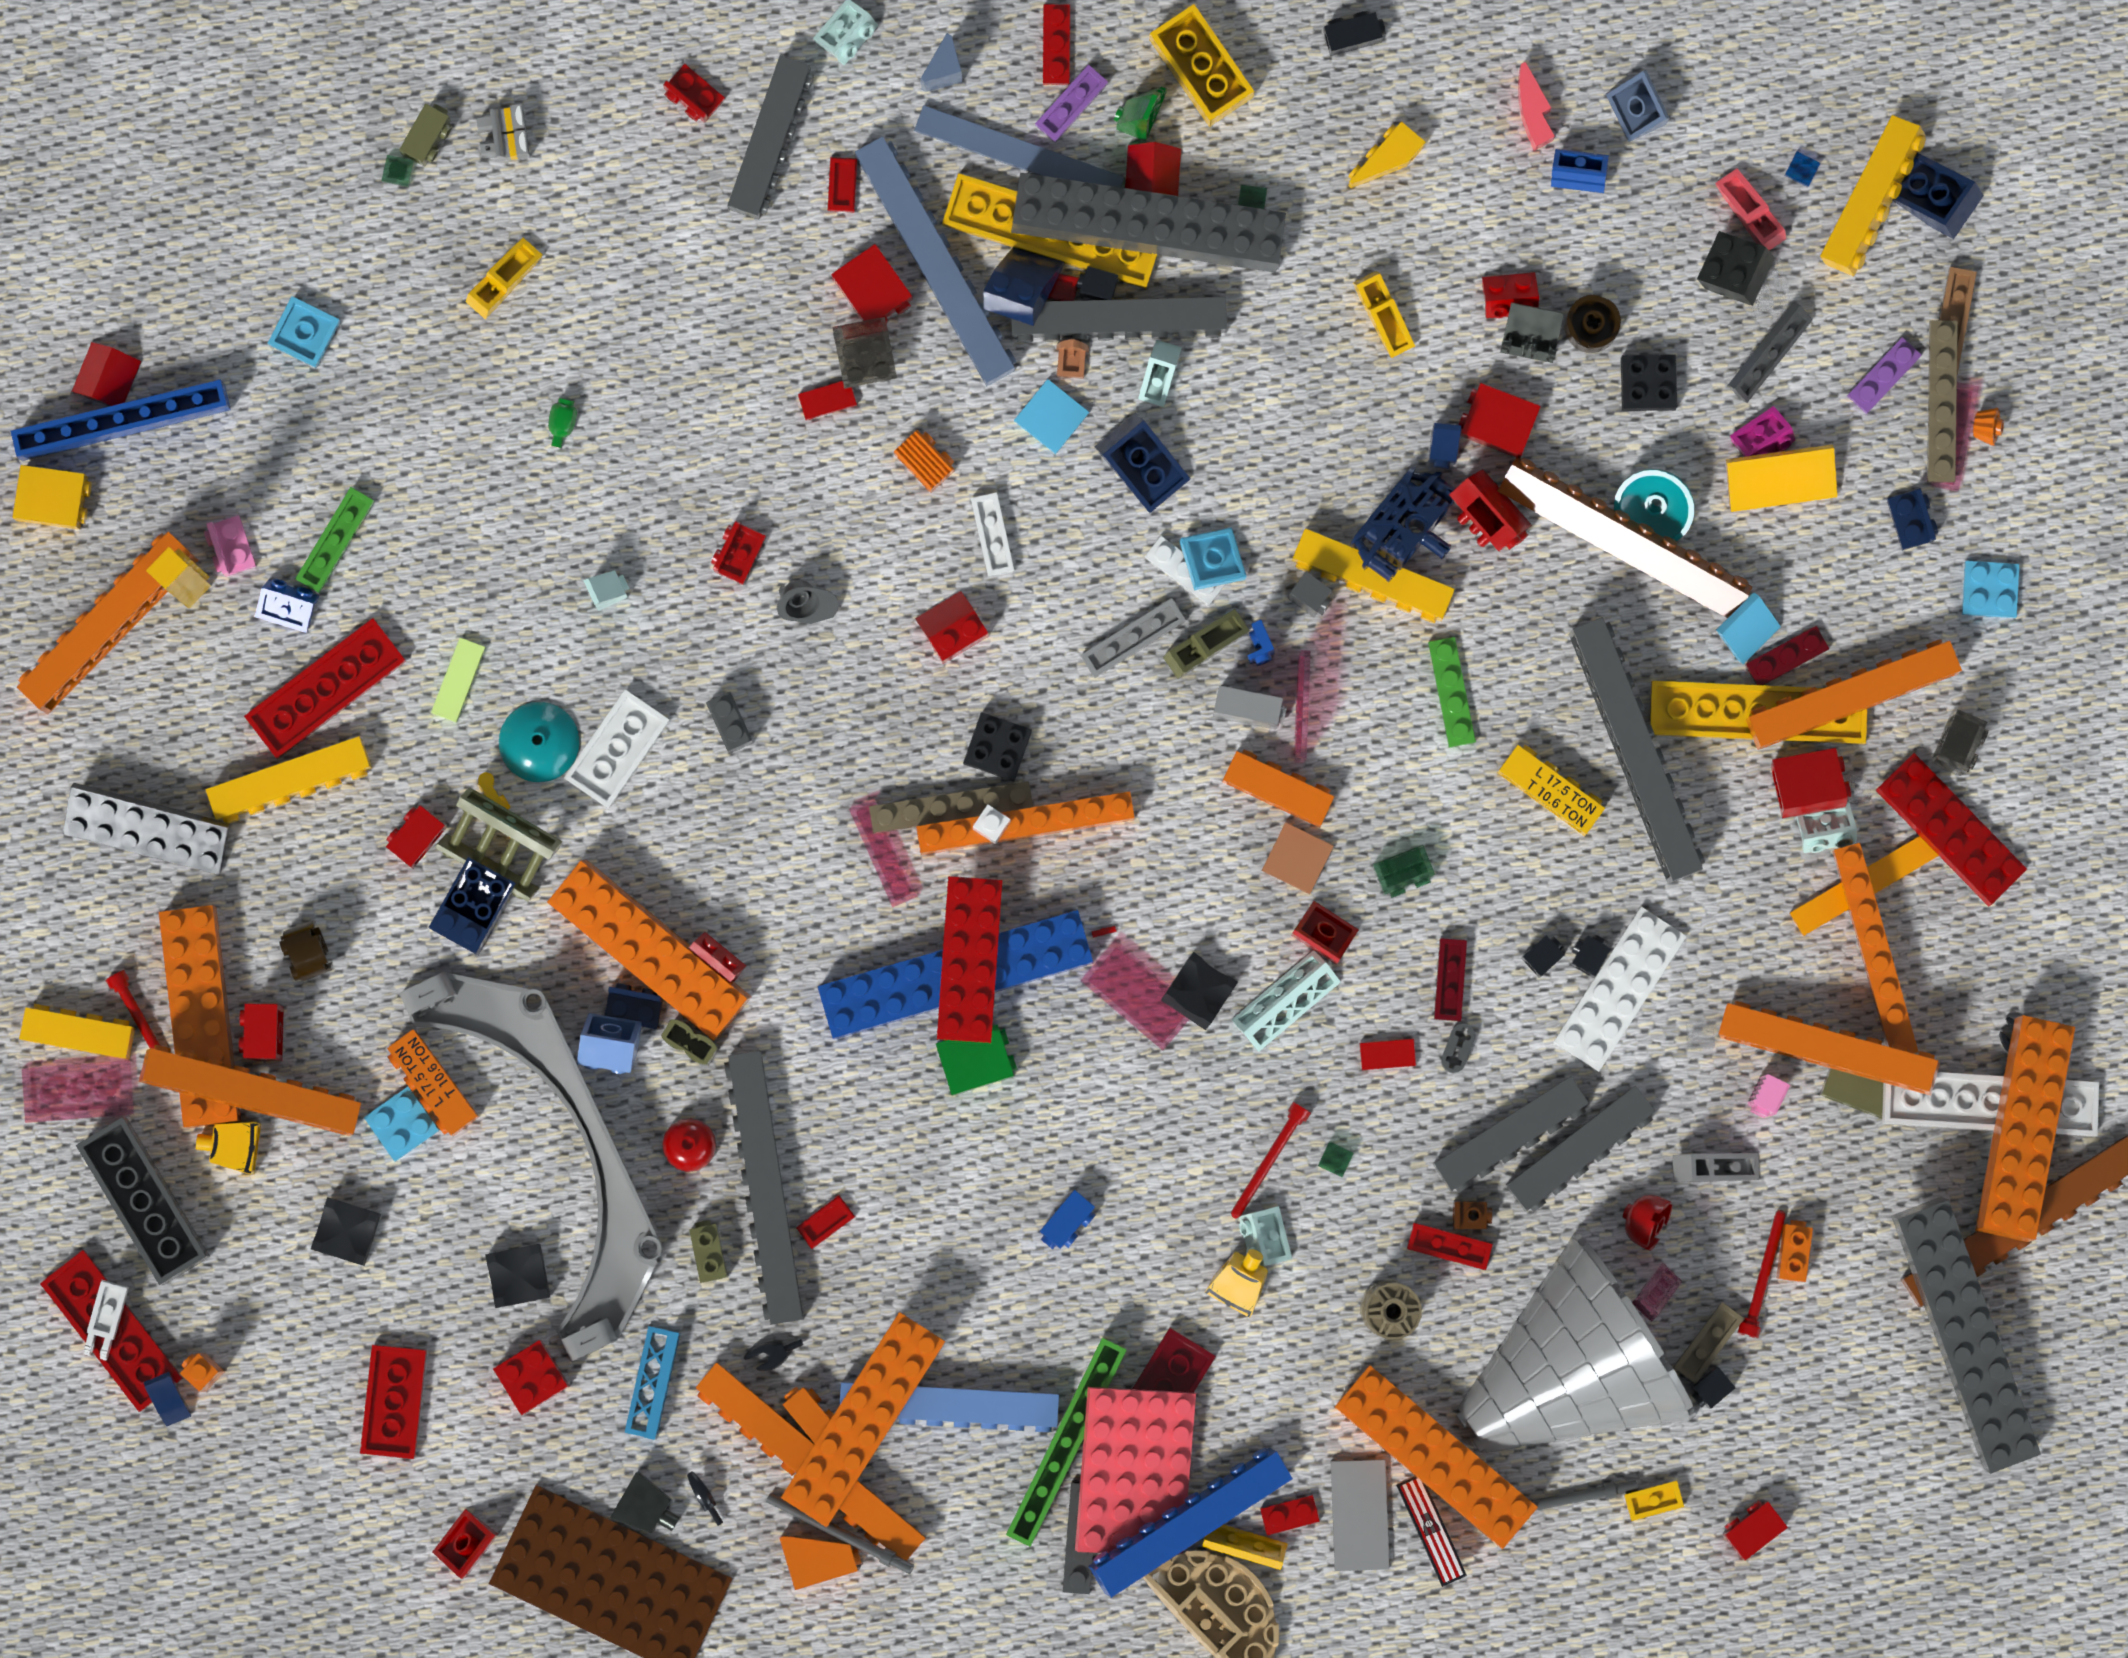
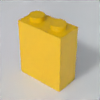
[12,465,92,530]

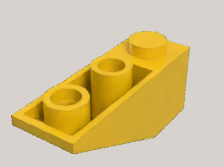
[1348,121,1426,188]

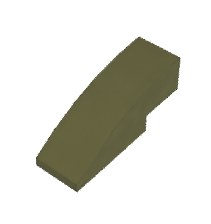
[1163,609,1250,679]

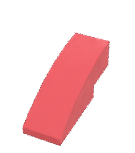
[1518,62,1555,151]
[1715,168,1786,251]

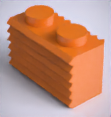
[894,430,955,493]

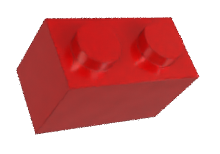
[386,805,447,869]
[1723,1500,1788,1561]

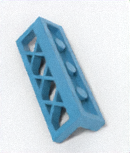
[624,1326,681,1440]

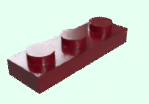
[1745,626,1829,685]
[1434,938,1467,1022]

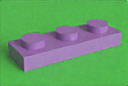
[1035,64,1108,143]
[1847,337,1922,414]

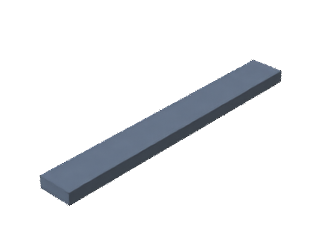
[914,105,1125,188]

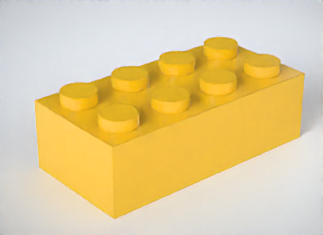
[1149,4,1254,127]

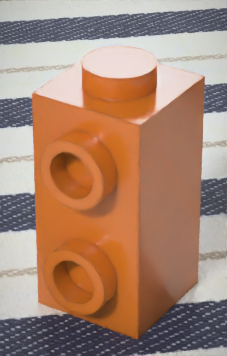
[1776,1220,1813,1282]
[180,1353,225,1392]
[782,1387,834,1444]

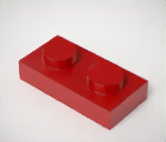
[1260,1495,1320,1535]

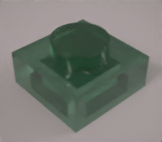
[381,155,414,187]
[1238,184,1267,209]
[1318,1141,1354,1178]

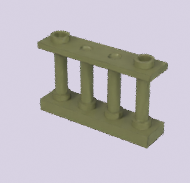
[435,787,563,902]

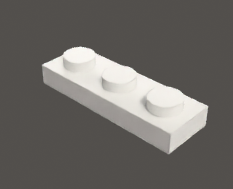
[971,492,1014,578]
[1145,536,1225,606]

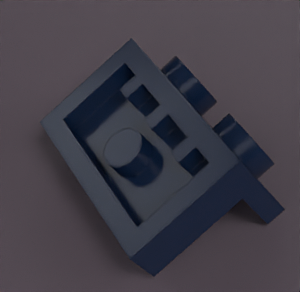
[1887,488,1938,551]
[604,983,663,1030]

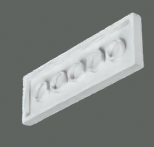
[1553,907,1687,1072]

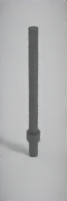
[1531,1480,1638,1511]
[766,1493,914,1574]

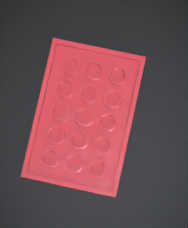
[1075,1387,1196,1554]

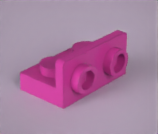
[1730,406,1795,457]

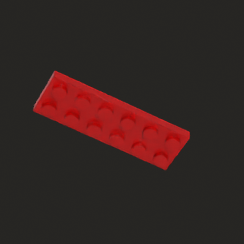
[244,618,407,760]
[1876,753,2027,907]
[937,876,1003,1043]
[40,1250,184,1412]

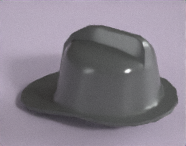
[777,580,839,624]

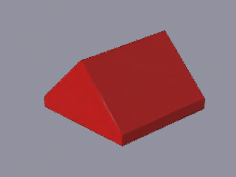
[1125,142,1181,196]
[71,342,142,406]
[1291,901,1359,965]
[432,1509,499,1579]

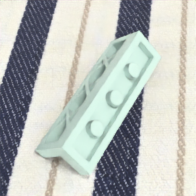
[1232,950,1341,1052]

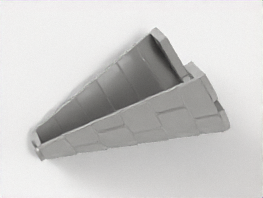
[1456,1233,1696,1453]

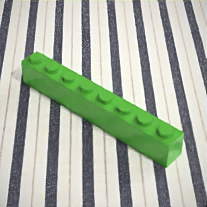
[1006,1338,1127,1547]

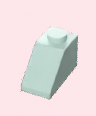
[1138,339,1182,407]
[583,570,630,611]

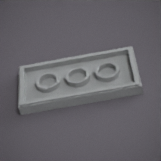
[1331,1460,1389,1571]

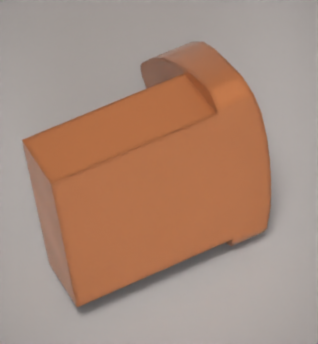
[1056,339,1089,379]

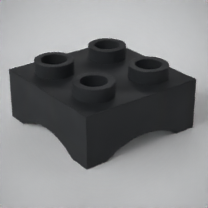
[1620,354,1677,412]
[963,712,1032,782]
[1161,952,1238,1030]
[311,1197,381,1266]
[485,1244,551,1308]

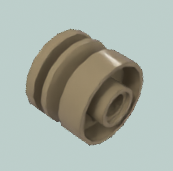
[1360,1280,1422,1340]

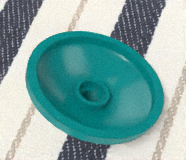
[1614,469,1695,542]
[499,702,580,782]

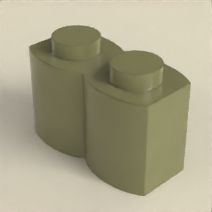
[661,1019,719,1066]

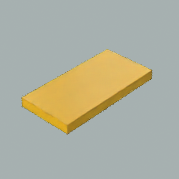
[1726,445,1837,512]

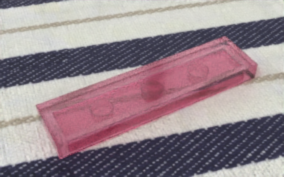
[1931,382,1979,492]
[849,798,917,908]
[1632,1263,1682,1322]

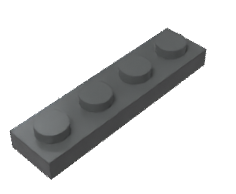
[1728,302,1813,403]
[1063,1483,1093,1595]

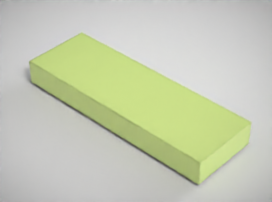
[431,638,486,723]

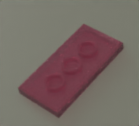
[1294,650,1311,763]
[1081,940,1189,1051]
[22,1060,134,1123]

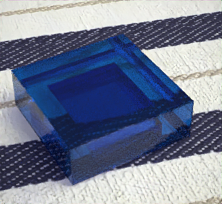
[1784,151,1820,187]

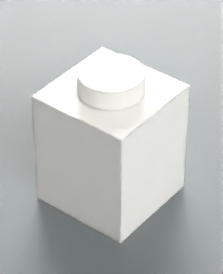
[973,804,1011,844]

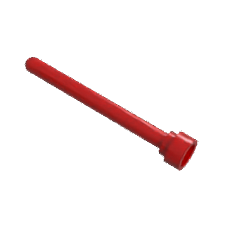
[105,970,161,1049]
[1231,1102,1311,1219]
[1737,1210,1786,1339]

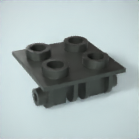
[1500,302,1564,363]

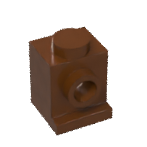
[1453,1202,1492,1229]

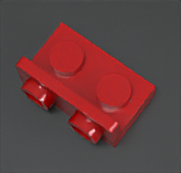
[663,64,725,123]

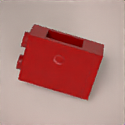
[1449,469,1532,551]

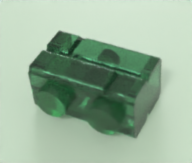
[1372,845,1435,899]

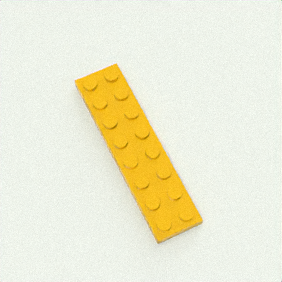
[942,173,1157,289]
[1650,681,1867,745]

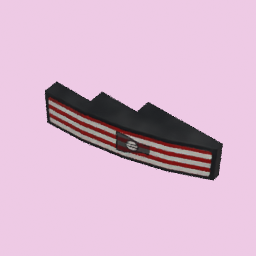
[1396,1477,1467,1587]

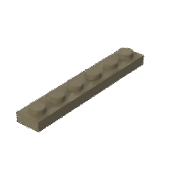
[1927,320,1958,483]
[869,781,1033,834]

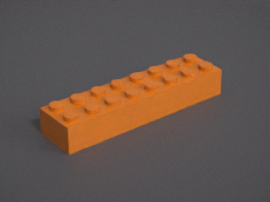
[17,532,199,715]
[547,859,752,1041]
[159,905,241,1128]
[1975,1015,2075,1242]
[781,1312,946,1527]
[1334,1365,1538,1549]

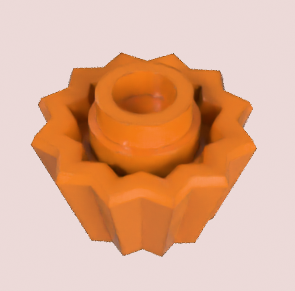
[1973,408,2004,446]

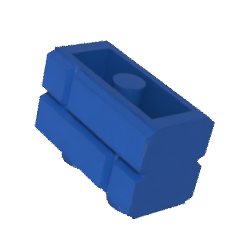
[1551,149,1609,193]

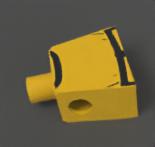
[196,1122,261,1175]
[1205,1249,1268,1318]

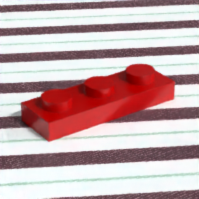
[1043,4,1070,85]
[1407,1223,1493,1270]

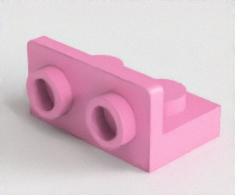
[204,515,256,577]

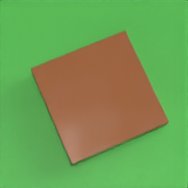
[1261,822,1334,895]

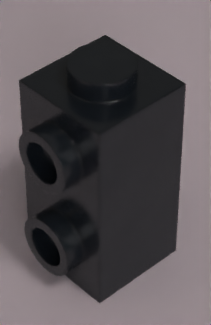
[1323,11,1386,56]

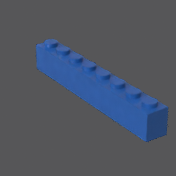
[10,379,231,461]
[1088,1448,1293,1598]

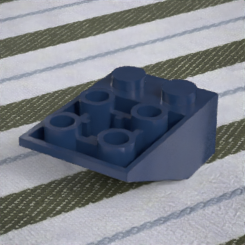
[428,857,516,956]

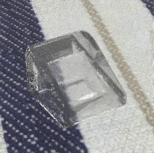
[1843,775,1871,804]

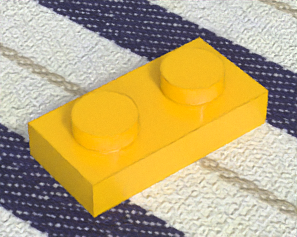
[1623,1480,1684,1521]

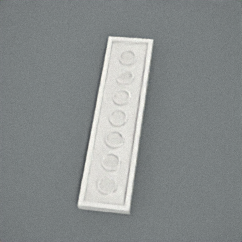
[1882,1072,2099,1137]

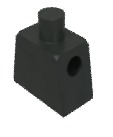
[610,1472,680,1533]

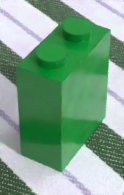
[935,1024,1017,1096]

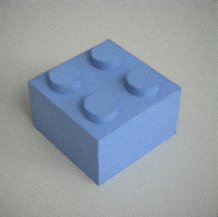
[577,1013,642,1074]

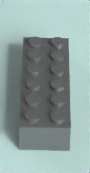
[76,1117,210,1285]

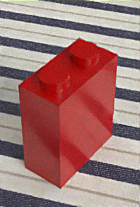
[831,244,913,330]
[1458,383,1541,458]
[1771,748,1851,819]

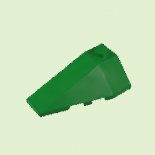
[1114,86,1167,141]

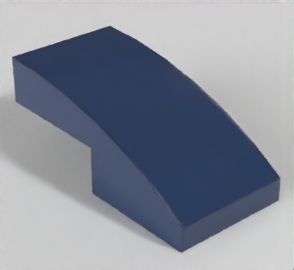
[143,1372,191,1427]

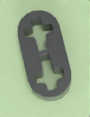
[1441,1023,1475,1073]

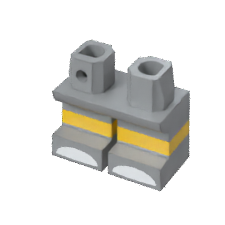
[476,104,530,161]

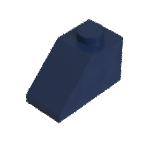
[1428,423,1461,469]

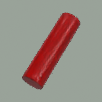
[1091,926,1116,938]

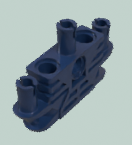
[1350,467,1456,582]

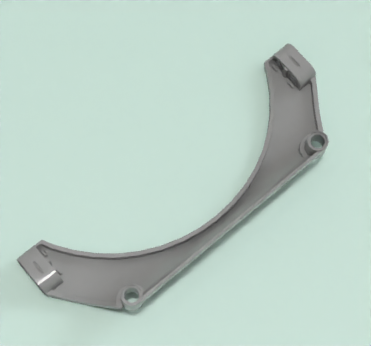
[399,972,663,1362]

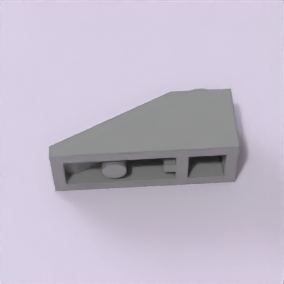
[1673,1153,1759,1182]

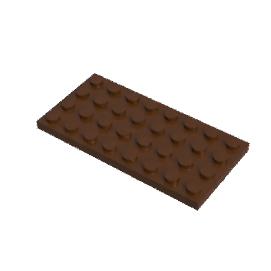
[489,1485,733,1658]

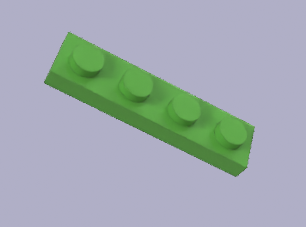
[295,487,375,594]
[1428,637,1476,748]

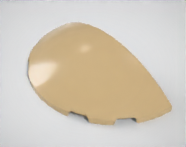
[1143,1551,1279,1658]

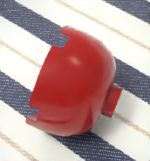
[662,1118,717,1172]
[1622,1195,1672,1251]

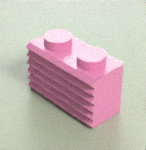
[1748,1074,1790,1118]

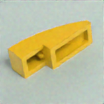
[466,238,543,319]
[1352,271,1415,358]

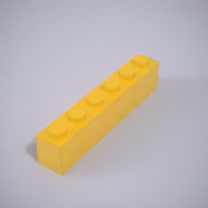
[1820,115,1926,276]
[1292,528,1455,623]
[146,547,211,609]
[205,736,372,823]

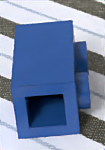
[1040,1190,1096,1250]

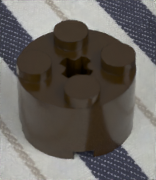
[1564,294,1621,353]
[279,920,334,982]

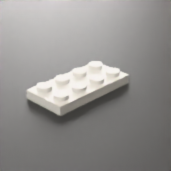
[564,690,670,809]

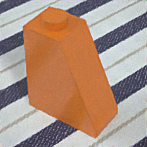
[780,1535,862,1590]

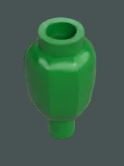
[548,398,577,448]

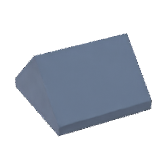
[920,33,962,92]
[1606,70,1669,142]

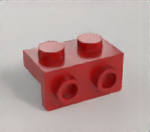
[1482,272,1539,319]
[711,521,766,586]
[688,932,746,983]

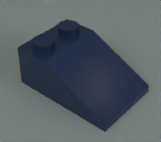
[1893,153,1984,239]
[983,247,1065,326]
[1094,412,1191,513]

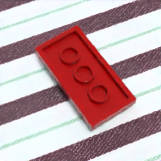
[360,1345,427,1459]

